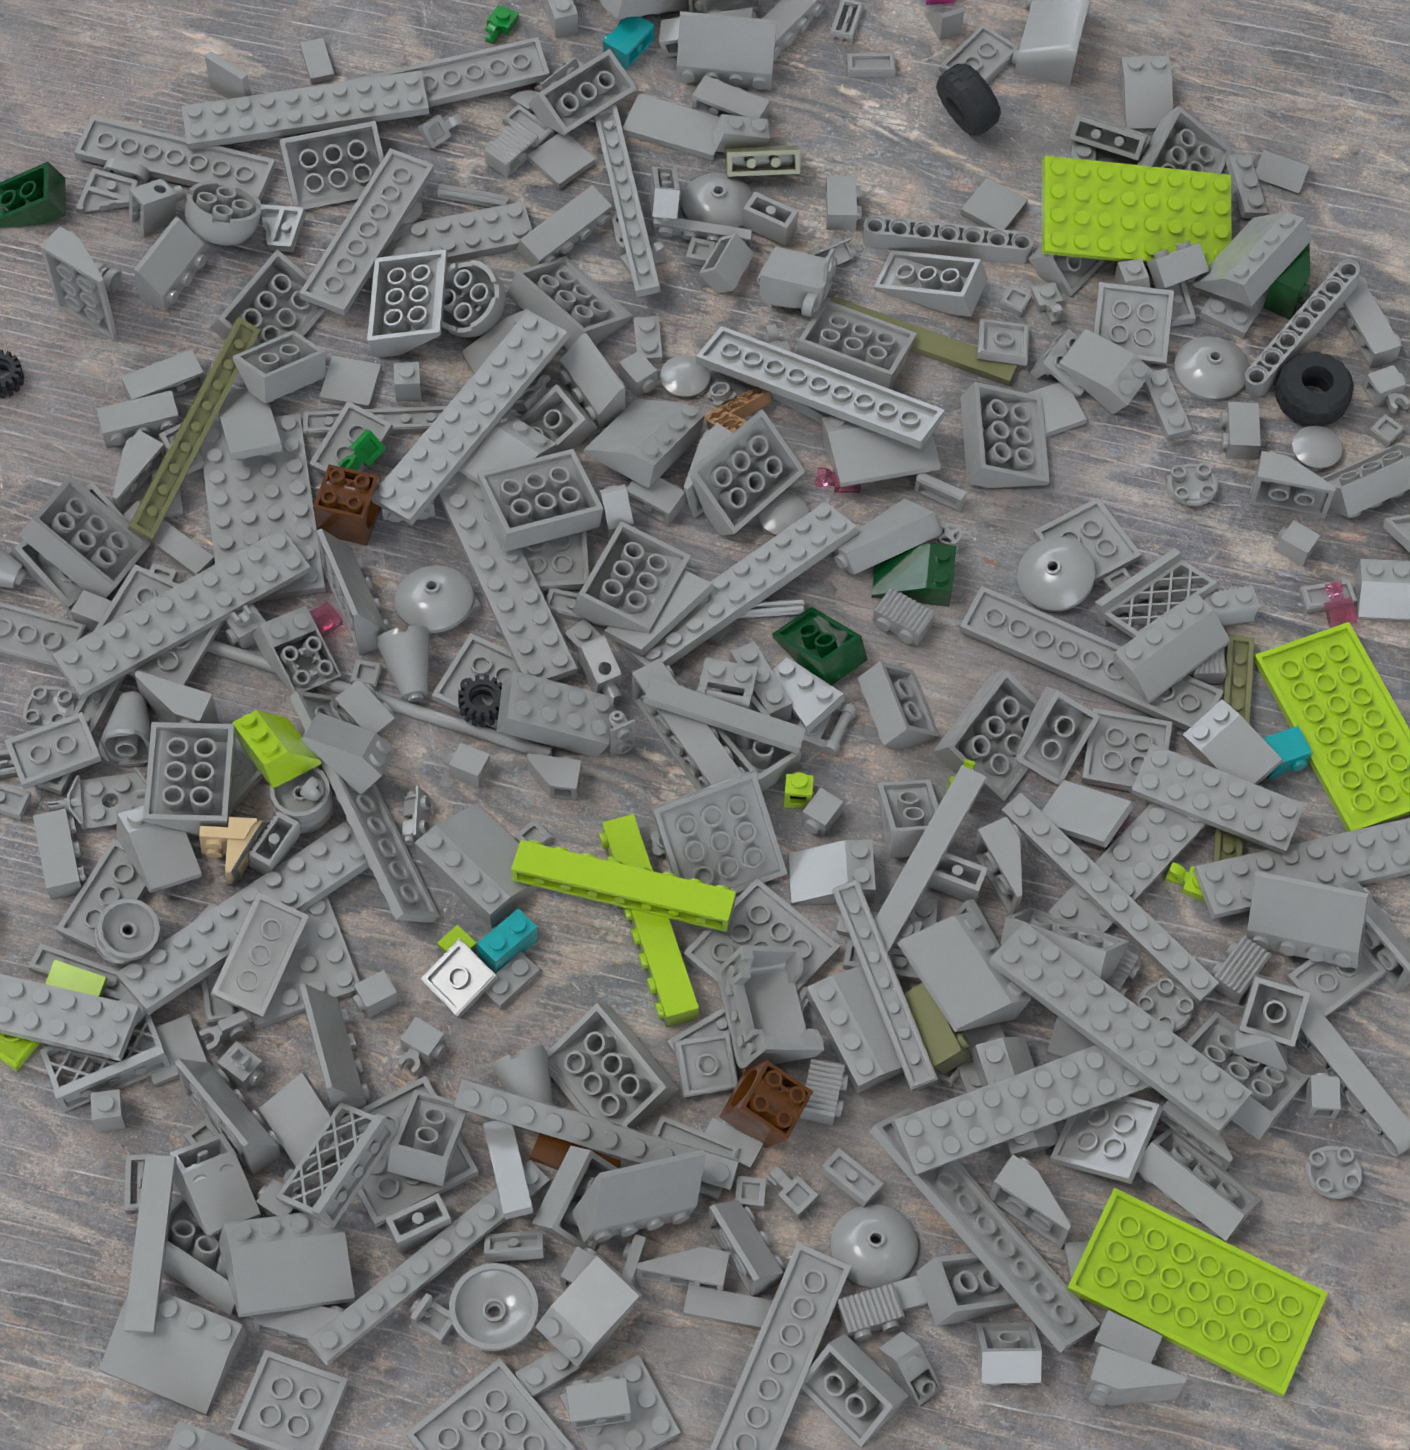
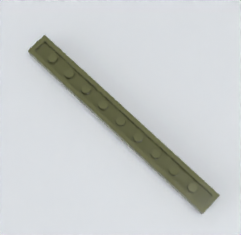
[127,317,260,542]
[1212,635,1255,862]

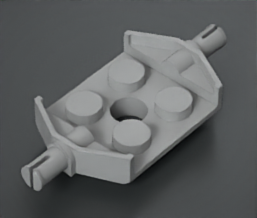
[48,767,146,830]

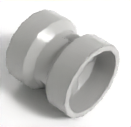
[94,261,123,294]

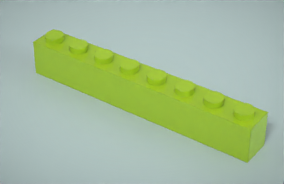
[599,814,699,1028]
[511,840,736,932]

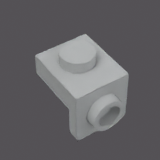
[409,1293,453,1344]

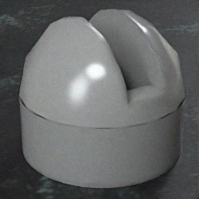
[300,776,324,801]

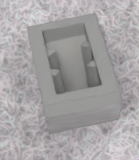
[925,5,964,40]

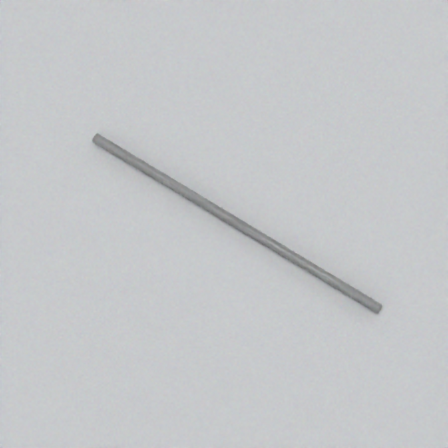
[206,640,553,756]

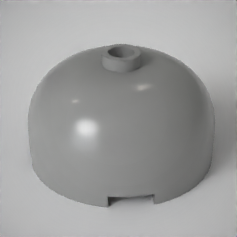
[185,181,261,246]
[442,260,506,338]

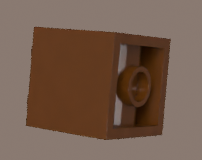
[313,464,381,546]
[719,1060,813,1148]

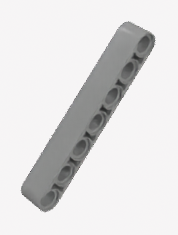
[863,215,1034,264]
[1245,259,1360,397]
[1297,998,1410,1157]

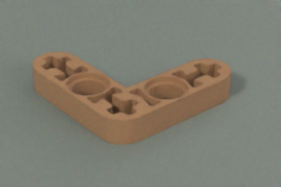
[705,387,772,433]

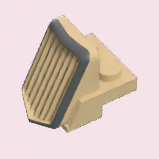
[199,817,270,884]

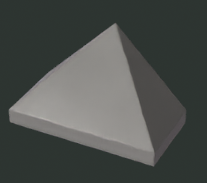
[1233,1030,1288,1071]

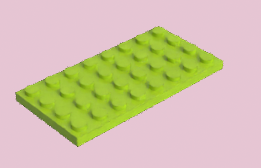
[1042,155,1232,266]
[1253,622,1410,832]
[1066,1187,1328,1398]

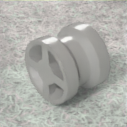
[935,522,962,552]

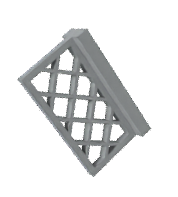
[1095,548,1218,638]
[40,1014,171,1112]
[275,1102,398,1228]

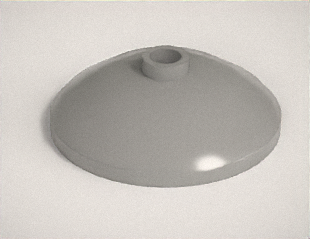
[681,173,753,228]
[1174,336,1249,401]
[1017,536,1096,612]
[395,565,474,633]
[830,1204,918,1289]
[449,1263,538,1351]

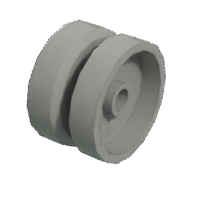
[270,767,334,834]
[93,898,160,968]

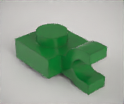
[485,5,519,45]
[338,429,386,471]

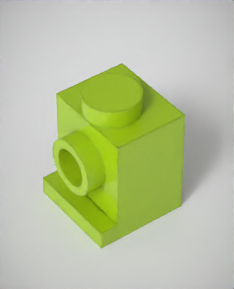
[784,772,813,809]

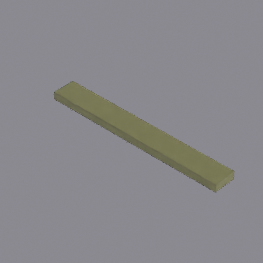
[830,296,1018,386]

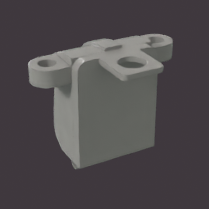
[757,247,837,317]

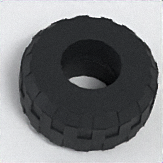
[936,63,1001,135]
[1275,352,1354,426]

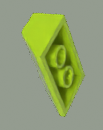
[232,710,321,789]

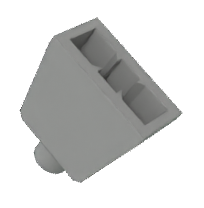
[129,179,186,237]
[577,635,623,703]

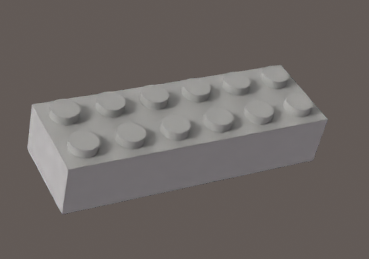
[632,658,746,790]

